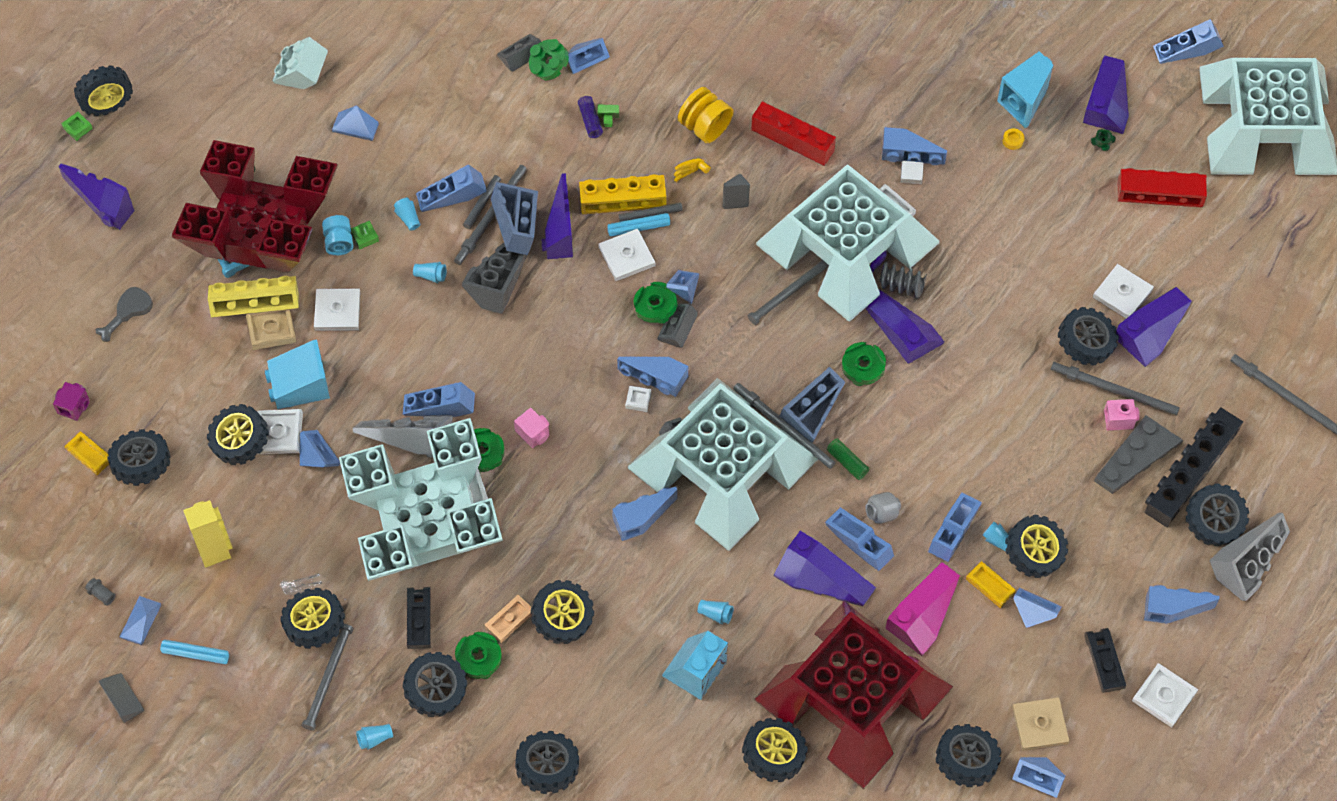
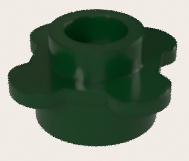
[1091,129,1116,151]

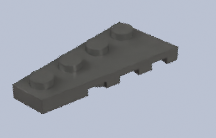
[1094,415,1183,494]

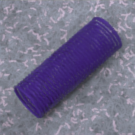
[578,96,603,138]

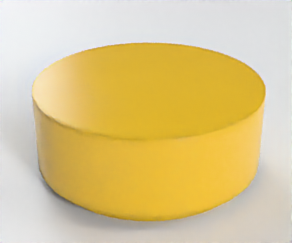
[1002,128,1024,150]

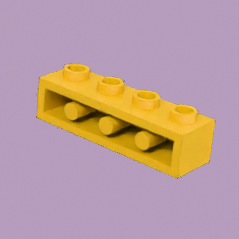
[579,174,667,214]

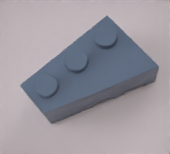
[491,182,538,255]
[779,367,845,443]

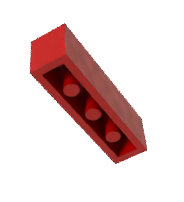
[751,101,836,166]
[1118,168,1207,208]

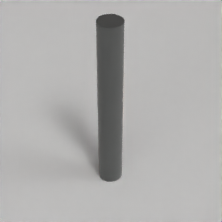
[463,175,501,229]
[618,202,683,222]

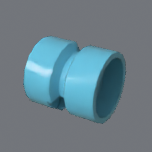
[322,215,354,256]

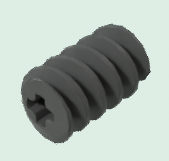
[880,261,927,298]

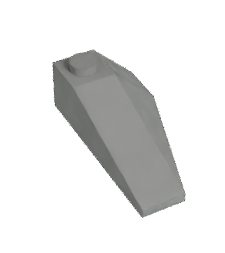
[353,415,452,457]
[1209,512,1290,601]

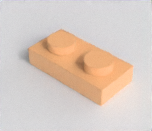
[485,595,532,643]

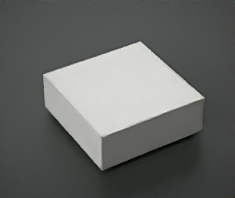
[900,161,923,184]
[625,386,651,412]

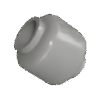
[866,492,901,524]

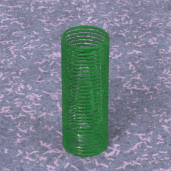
[827,438,869,480]

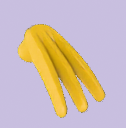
[674,158,711,182]

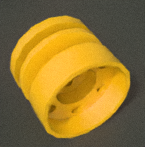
[678,87,734,143]

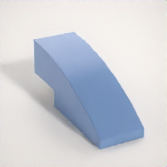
[928,492,982,562]
[825,507,894,571]

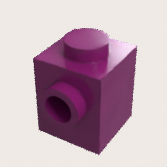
[53,382,89,421]

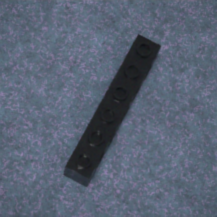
[1144,407,1244,528]

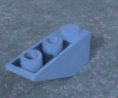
[1153,19,1224,64]
[882,127,947,165]
[416,164,487,212]
[617,357,688,397]
[403,382,475,417]
[612,487,677,541]
[1144,585,1219,624]

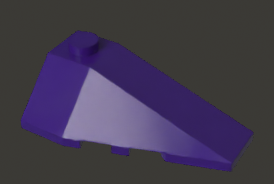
[1083,55,1129,134]
[58,164,135,230]
[541,173,573,259]
[1116,287,1192,367]
[865,289,945,364]
[774,530,876,606]

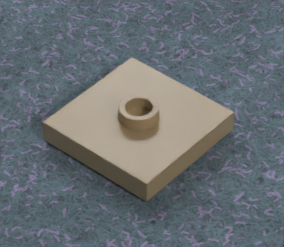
[246,309,296,350]
[1012,697,1069,751]

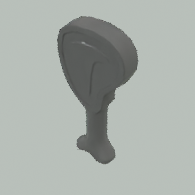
[95,287,153,342]

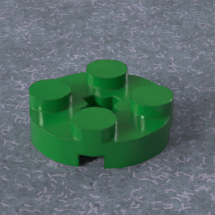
[529,39,569,81]
[633,282,678,324]
[842,342,886,386]
[474,428,505,472]
[455,632,502,679]

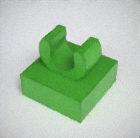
[598,104,619,127]
[61,112,93,141]
[351,221,379,250]

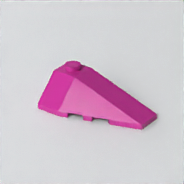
[885,562,960,656]

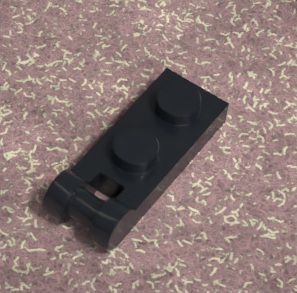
[407,587,431,649]
[1085,628,1126,693]

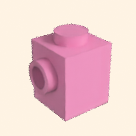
[1104,399,1139,431]
[514,408,549,449]

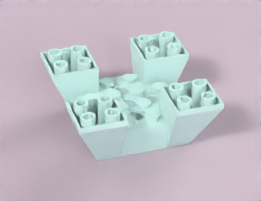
[1199,58,1337,175]
[756,164,939,322]
[628,378,818,551]
[339,418,503,581]

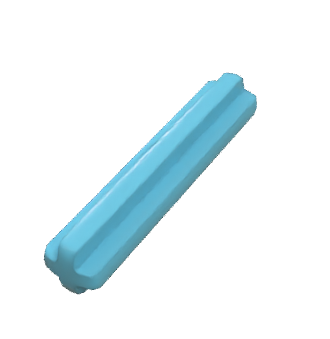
[607,213,670,236]
[160,640,229,664]

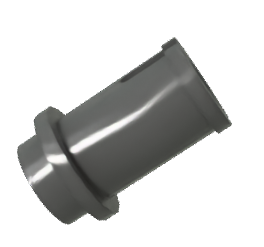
[85,578,116,606]

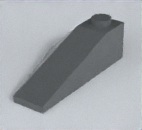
[462,243,527,314]

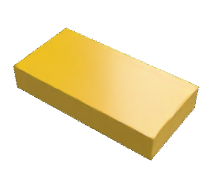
[64,431,109,475]
[966,561,1016,608]

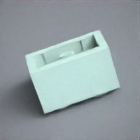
[273,37,328,89]

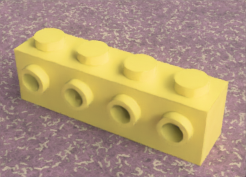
[208,276,299,317]
[183,500,233,568]

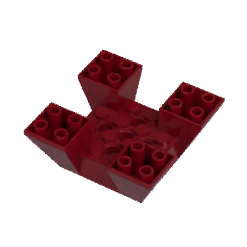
[172,140,338,273]
[754,601,953,789]

